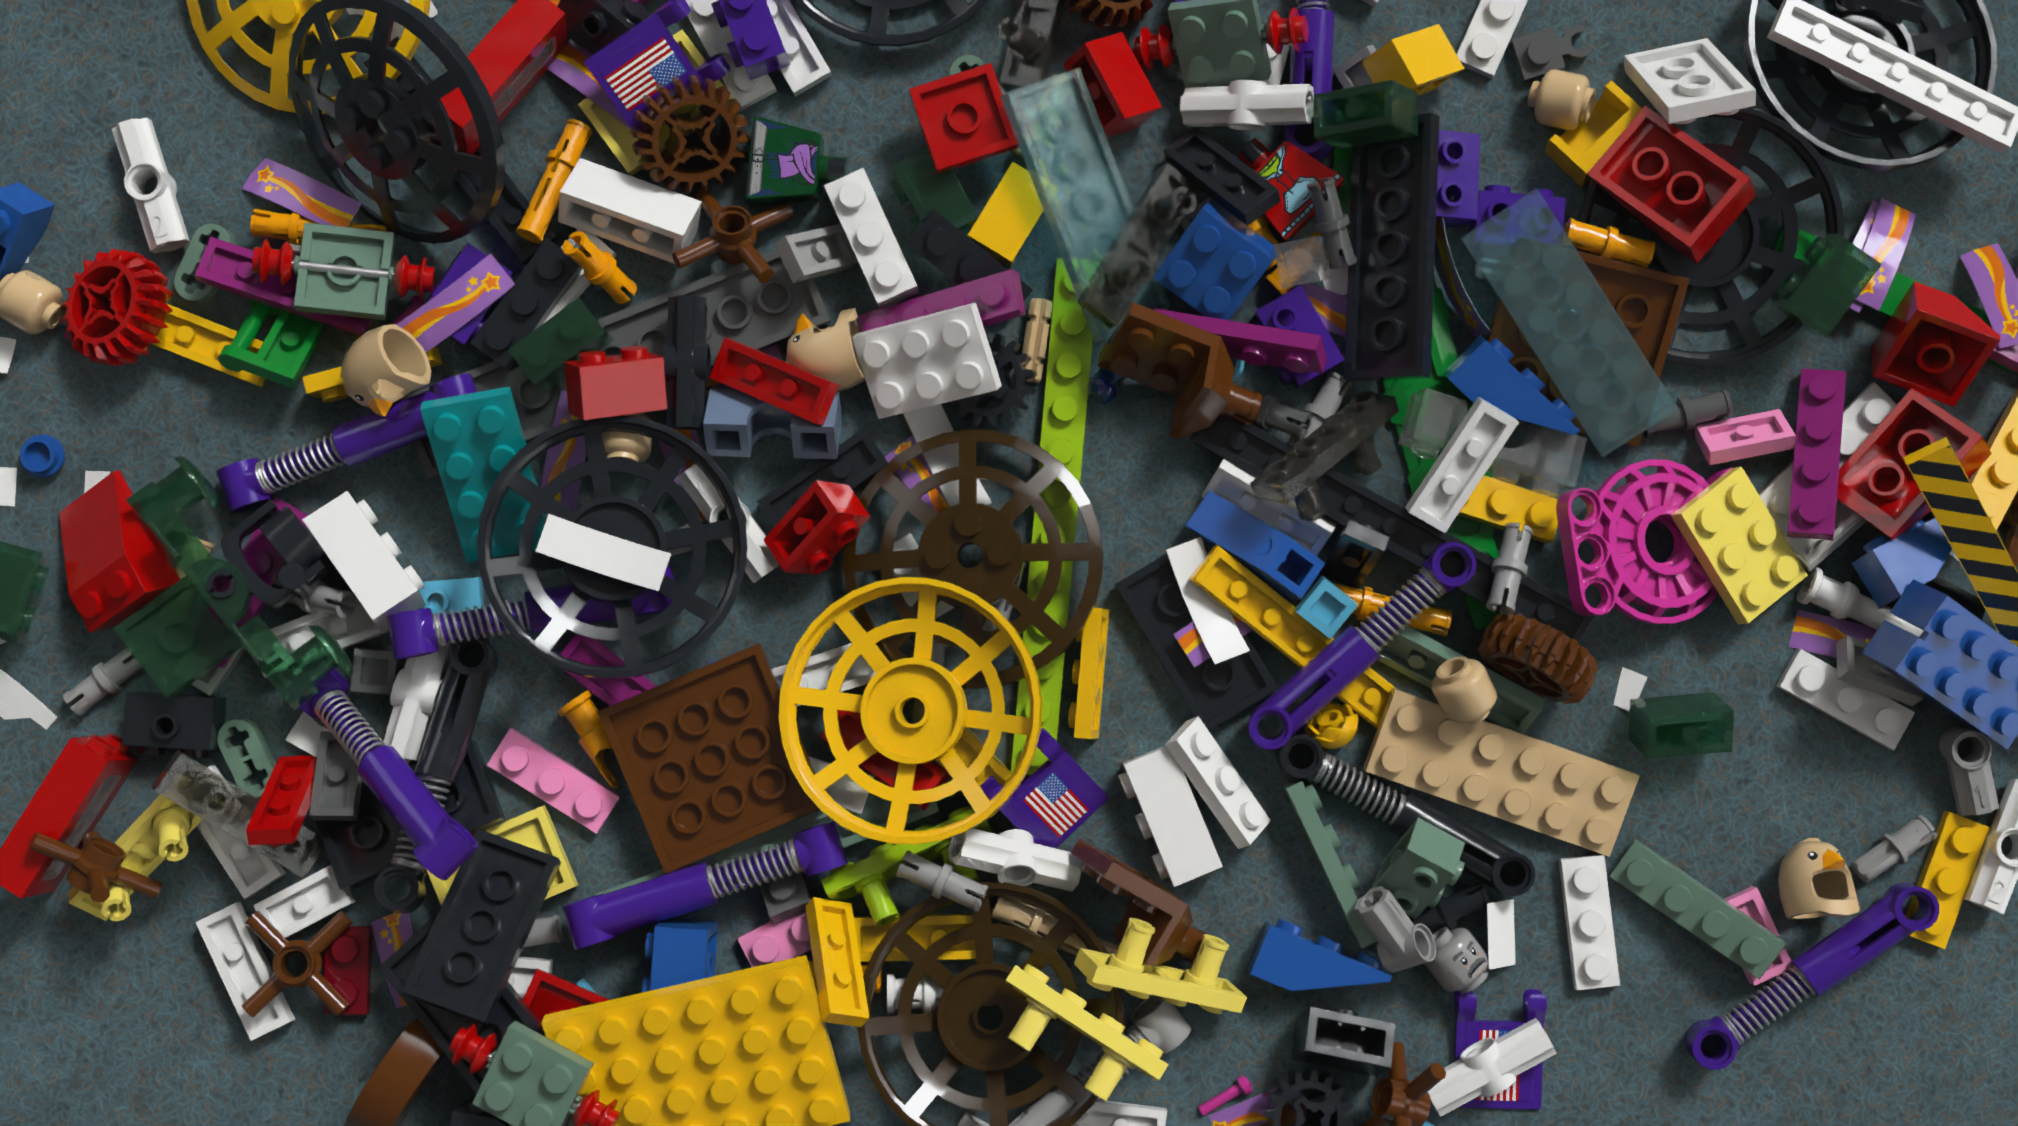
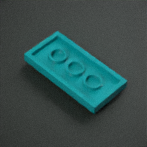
[420,386,547,562]

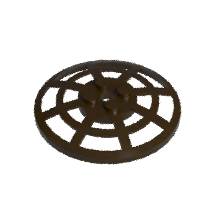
[843,429,1104,690]
[857,882,1124,1126]

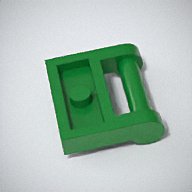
[218,299,327,389]

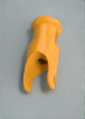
[557,690,620,789]

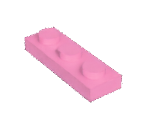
[487,728,622,834]

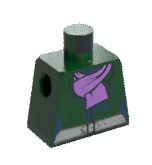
[746,117,847,206]

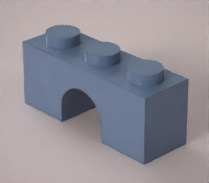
[703,389,842,459]

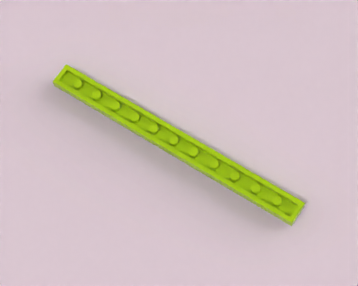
[1011,258,1100,775]

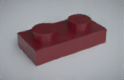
[323,925,373,1015]

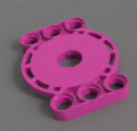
[1556,459,1750,624]

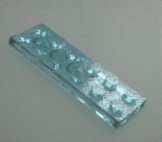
[1000,68,1172,343]
[1460,189,1678,457]

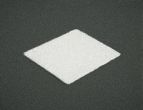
[1487,899,1516,970]

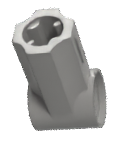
[1939,726,1999,816]
[1354,886,1436,973]

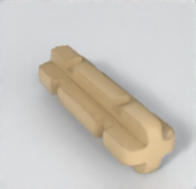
[1022,298,1053,383]

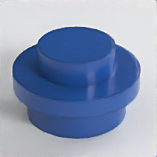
[20,435,65,478]

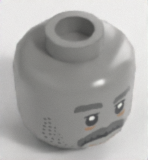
[1424,927,1489,994]

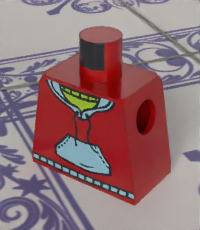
[1238,138,1344,244]

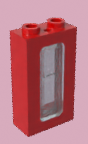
[430,0,568,154]
[0,733,139,898]

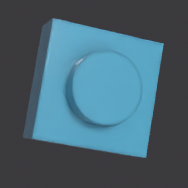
[1295,575,1358,639]

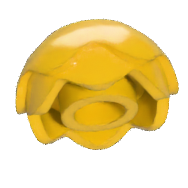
[1305,702,1359,749]

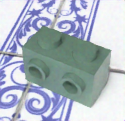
[1371,817,1465,920]

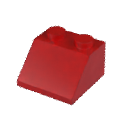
[1871,281,2000,407]

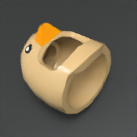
[786,308,865,391]
[340,324,431,417]
[1778,838,1860,919]

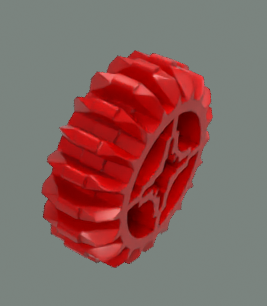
[60,248,173,367]

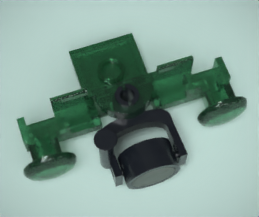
[113,456,353,710]

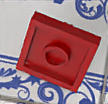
[908,63,1020,174]

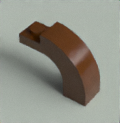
[344,1018,446,1126]

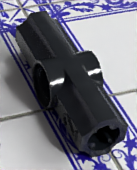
[662,295,711,430]

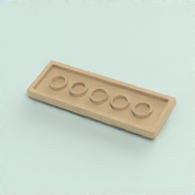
[1363,688,1640,857]

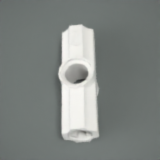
[1180,80,1316,131]
[112,118,190,253]
[677,464,780,583]
[383,641,452,761]
[1964,778,2018,914]
[948,828,1083,892]
[1428,1018,1557,1117]

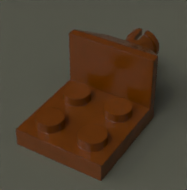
[1097,302,1262,439]
[1071,838,1207,967]

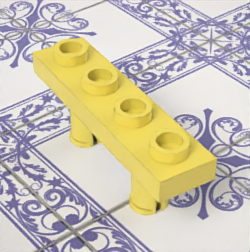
[68,773,218,921]
[1074,918,1247,1014]
[1004,964,1169,1102]

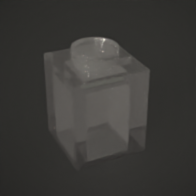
[1273,236,1331,288]

